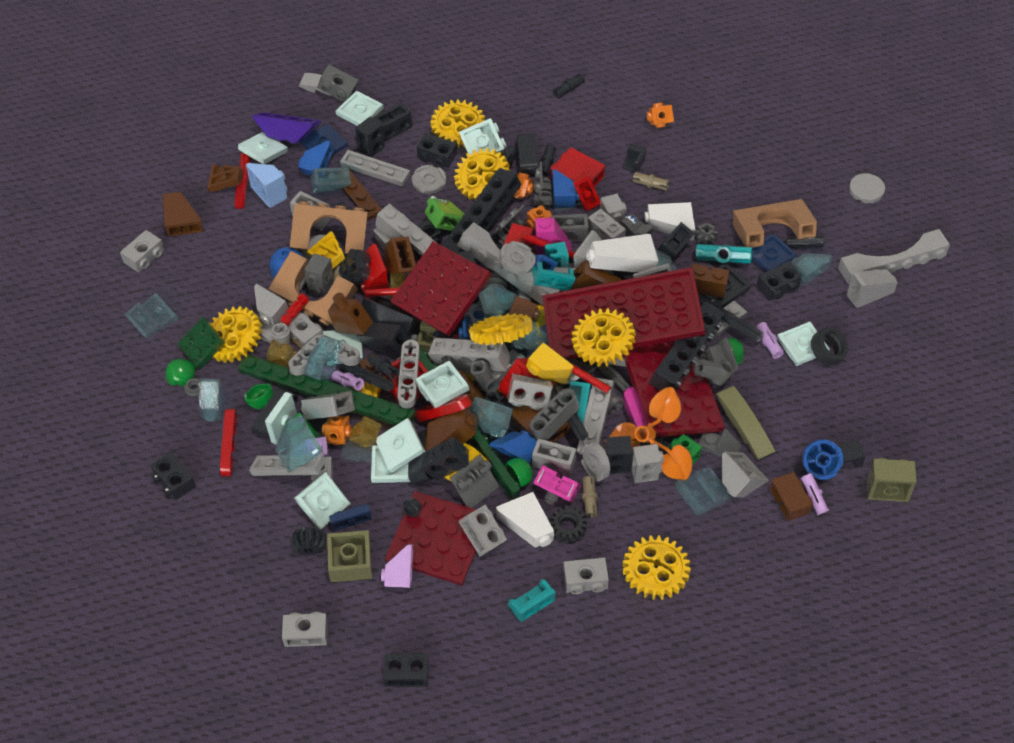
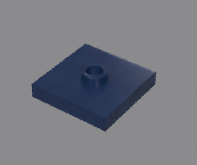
[300,124,348,156]
[752,233,798,272]

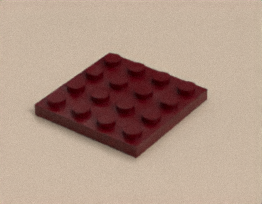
[390,241,492,337]
[385,491,481,586]

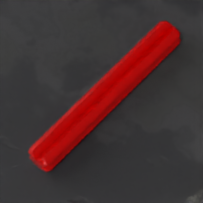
[234,153,250,209]

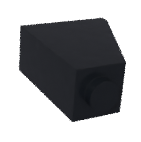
[357,322,412,360]

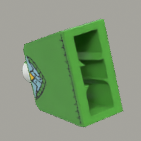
[425,196,464,231]

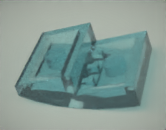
[125,293,179,339]
[675,467,733,516]

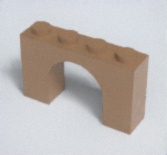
[733,199,817,247]
[290,201,368,255]
[269,251,357,327]

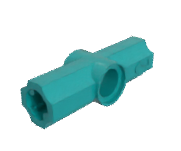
[696,244,753,263]

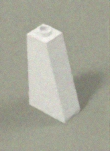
[586,234,658,272]

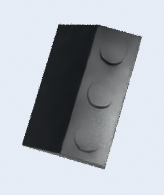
[361,296,422,338]

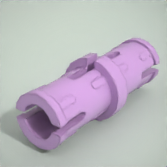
[756,322,784,359]
[332,370,364,391]
[800,473,829,515]

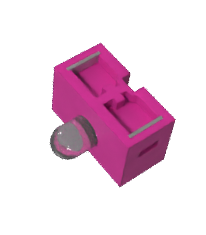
[534,465,581,507]

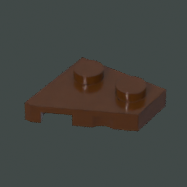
[207,164,243,192]

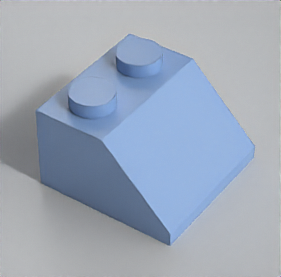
[246,163,288,208]

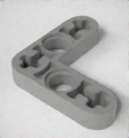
[289,334,360,375]

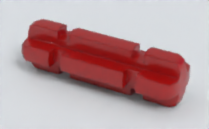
[280,293,309,326]

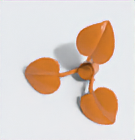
[605,387,692,480]

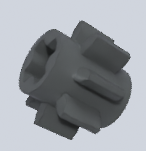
[695,223,718,244]

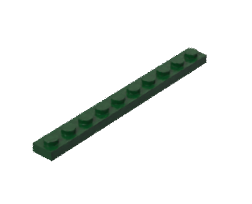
[411,347,521,500]
[238,354,416,426]

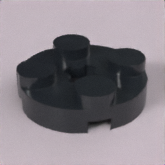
[339,249,371,286]

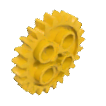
[431,99,485,149]
[454,148,510,200]
[211,306,263,363]
[572,308,636,367]
[469,313,533,345]
[622,535,691,600]

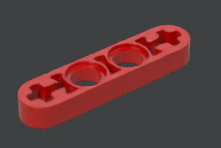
[415,394,472,422]
[220,409,237,477]

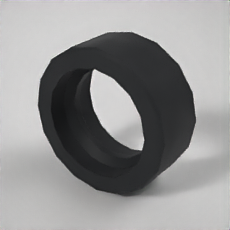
[811,327,848,365]

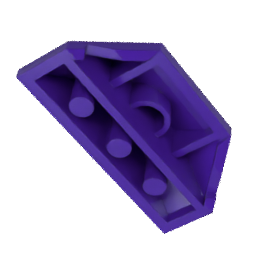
[253,112,321,143]

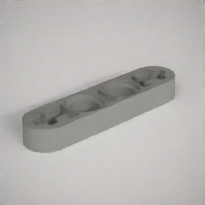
[398,340,420,408]

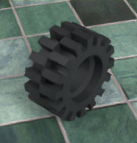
[550,505,587,545]

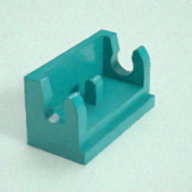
[545,242,569,268]
[532,262,576,291]
[569,381,592,423]
[508,579,556,622]

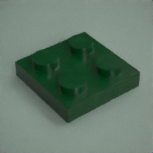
[177,317,225,370]

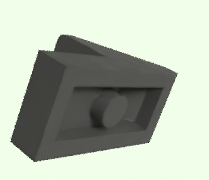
[698,429,742,457]

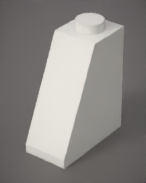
[644,202,695,241]
[496,492,554,548]

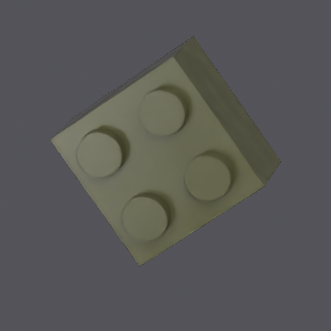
[867,458,916,502]
[327,530,372,582]

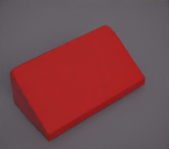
[573,171,600,212]

